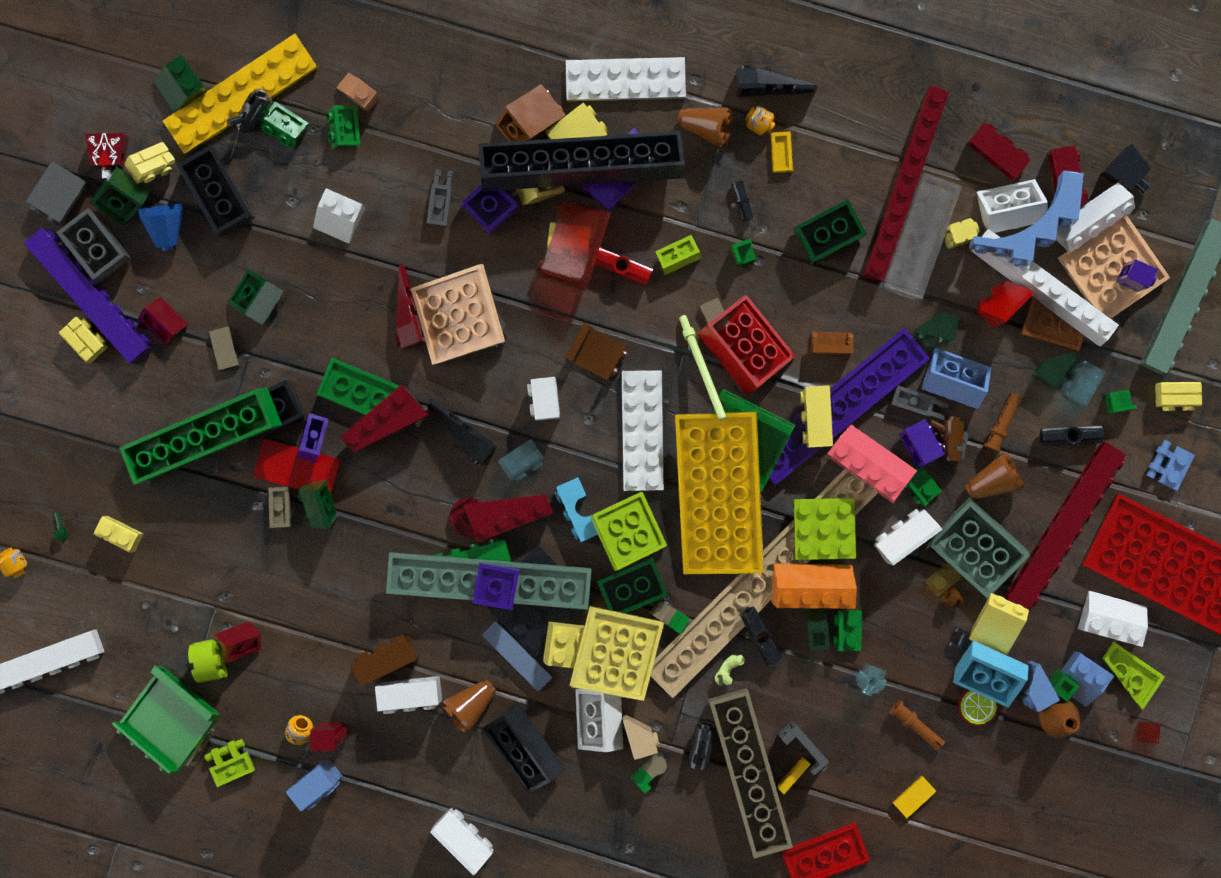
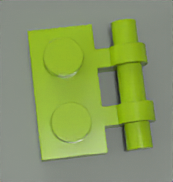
[205,739,255,787]

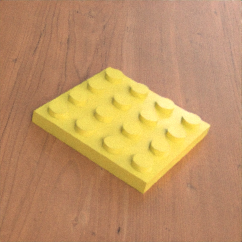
[570,606,664,701]

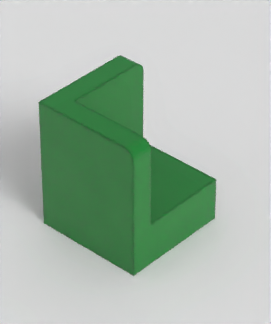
[730,238,756,267]
[1105,390,1137,413]
[1048,669,1080,702]

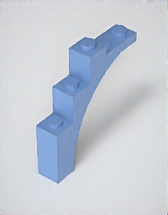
[969,171,1084,267]

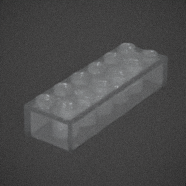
[881,173,962,302]

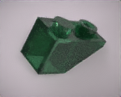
[912,313,959,344]
[1032,352,1079,389]
[805,608,830,650]

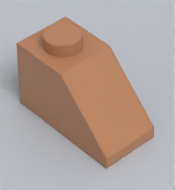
[336,72,380,113]

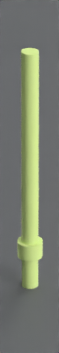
[679,315,727,421]

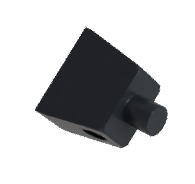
[1100,144,1152,194]

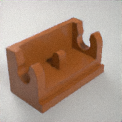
[811,332,854,355]

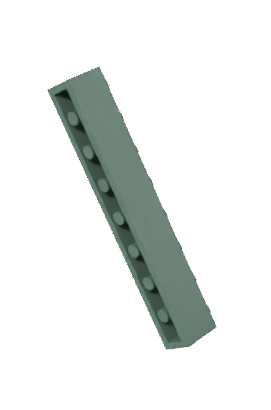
[1139,219,1221,375]

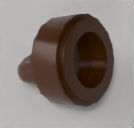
[941,588,964,608]

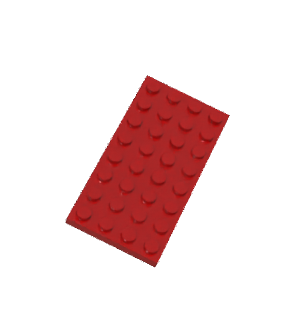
[1081,494,1221,635]

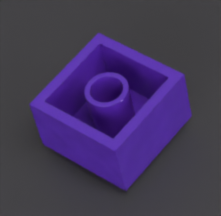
[461,185,519,235]

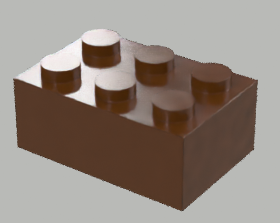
[350,634,420,687]

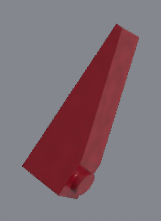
[395,265,426,350]

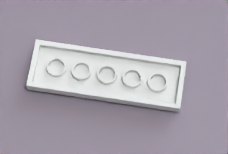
[566,57,686,101]
[622,370,664,491]

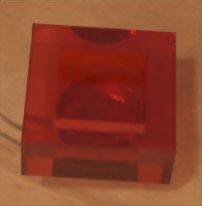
[1137,721,1161,744]

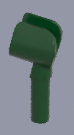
[53,512,68,541]

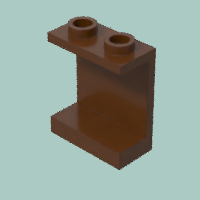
[565,322,628,381]

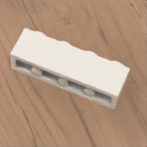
[1056,182,1135,253]

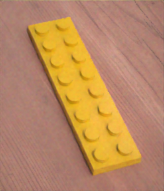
[163,34,318,155]

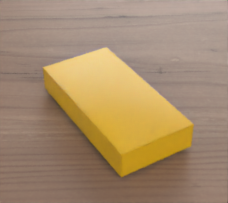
[770,132,793,173]
[777,757,811,794]
[892,776,936,818]

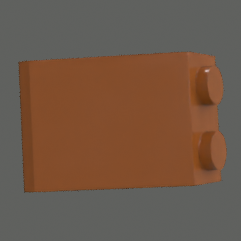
[495,84,566,142]

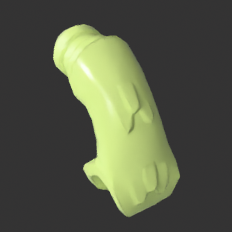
[715,654,745,686]

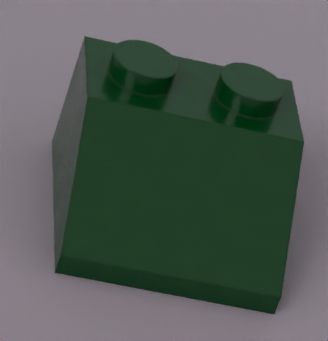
[154,54,208,112]
[90,167,151,226]
[227,269,284,325]
[298,479,338,529]

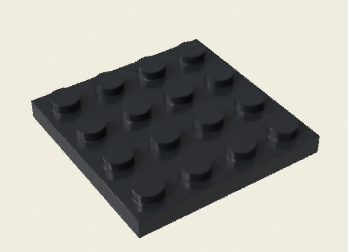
[487,545,593,658]

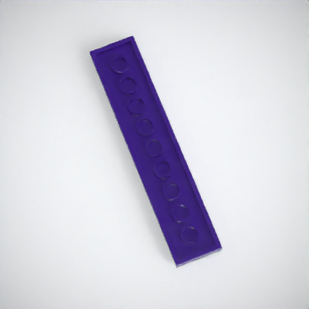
[769,328,930,485]

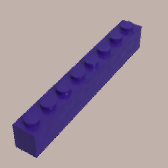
[24,228,152,364]

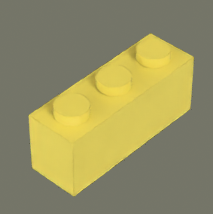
[800,385,833,448]

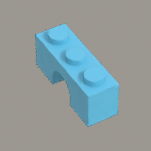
[554,477,598,542]

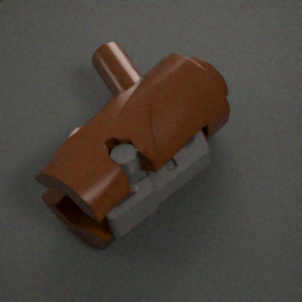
[929,417,968,462]

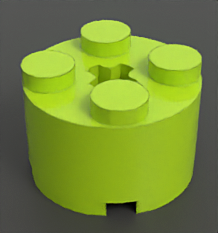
[188,639,228,683]

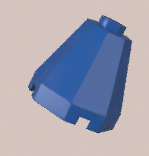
[138,203,183,251]

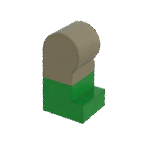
[650,600,690,634]
[631,755,667,793]

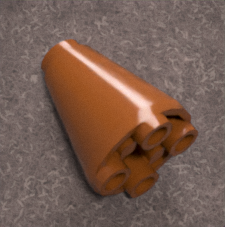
[677,107,736,148]
[965,452,1025,499]
[439,680,497,733]
[1038,698,1080,738]

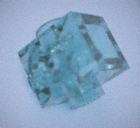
[856,663,886,696]

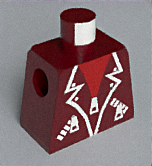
[85,133,128,180]

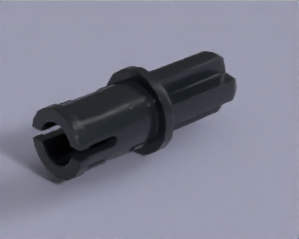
[731,181,753,221]

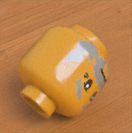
[745,106,775,136]
[0,547,27,578]
[285,715,313,745]

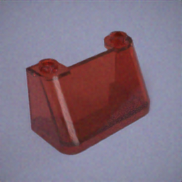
[537,200,611,291]

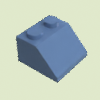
[1061,651,1114,707]
[1020,661,1060,712]

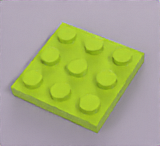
[590,492,667,571]
[793,498,856,560]

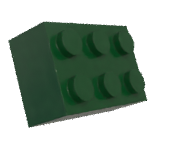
[793,199,867,265]
[597,557,668,614]

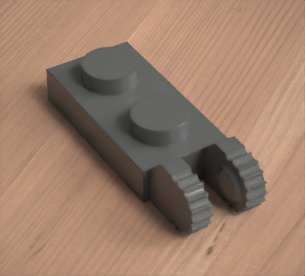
[427,169,453,227]
[890,385,949,420]

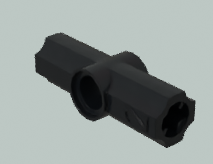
[1039,426,1104,446]
[739,606,782,666]

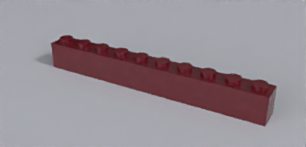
[862,85,950,283]
[1003,442,1126,618]

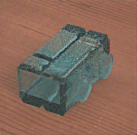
[1061,361,1106,408]
[498,439,545,482]

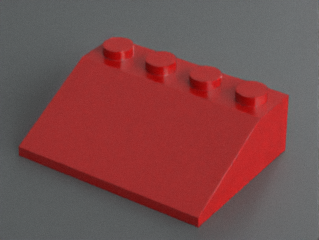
[697,295,796,396]

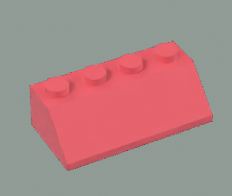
[828,425,917,504]

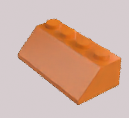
[771,563,857,609]

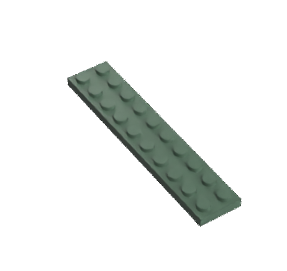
[386,552,591,609]

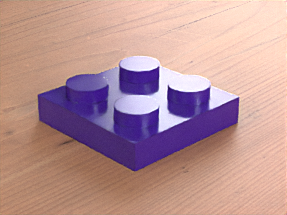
[472,562,520,610]

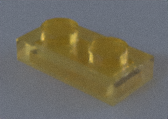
[924,562,963,597]

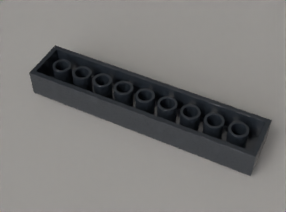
[478,131,685,191]

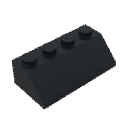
[483,703,565,793]

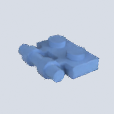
[1146,440,1195,491]

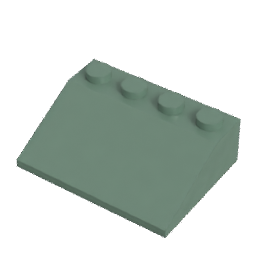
[928,497,1030,599]

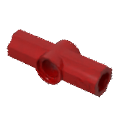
[591,247,653,285]

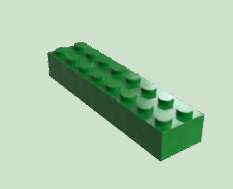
[119,387,282,485]

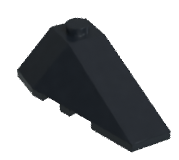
[735,65,817,97]
[428,398,497,465]

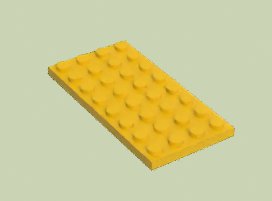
[675,412,764,574]

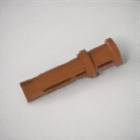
[983,393,1022,453]
[889,700,945,751]

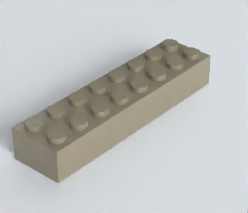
[708,688,793,859]

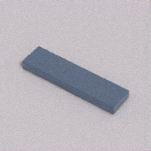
[482,621,552,692]

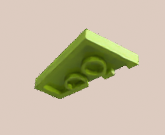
[1102,642,1165,710]

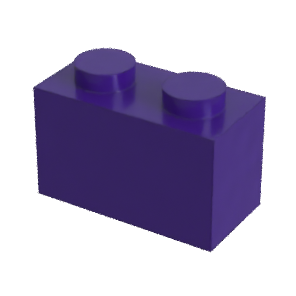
[1116,259,1158,292]
[296,413,328,463]
[898,420,945,469]

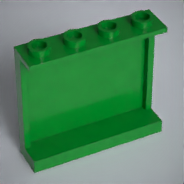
[712,389,796,492]
[112,666,221,775]

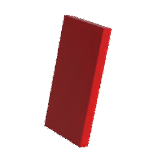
[252,438,341,494]
[781,822,870,878]

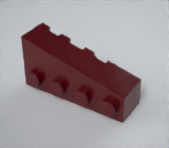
[340,384,430,452]
[463,494,553,542]

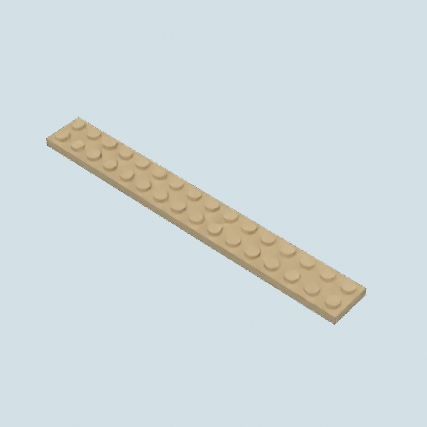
[650,469,878,698]

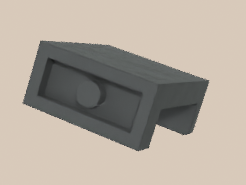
[26,161,91,225]
[778,720,829,775]

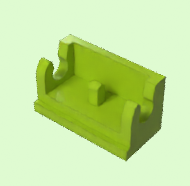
[655,235,701,275]

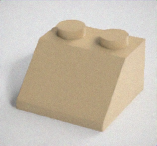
[623,714,660,760]

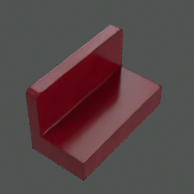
[138,297,188,346]
[214,622,261,663]

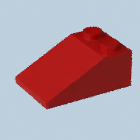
[976,281,1034,328]

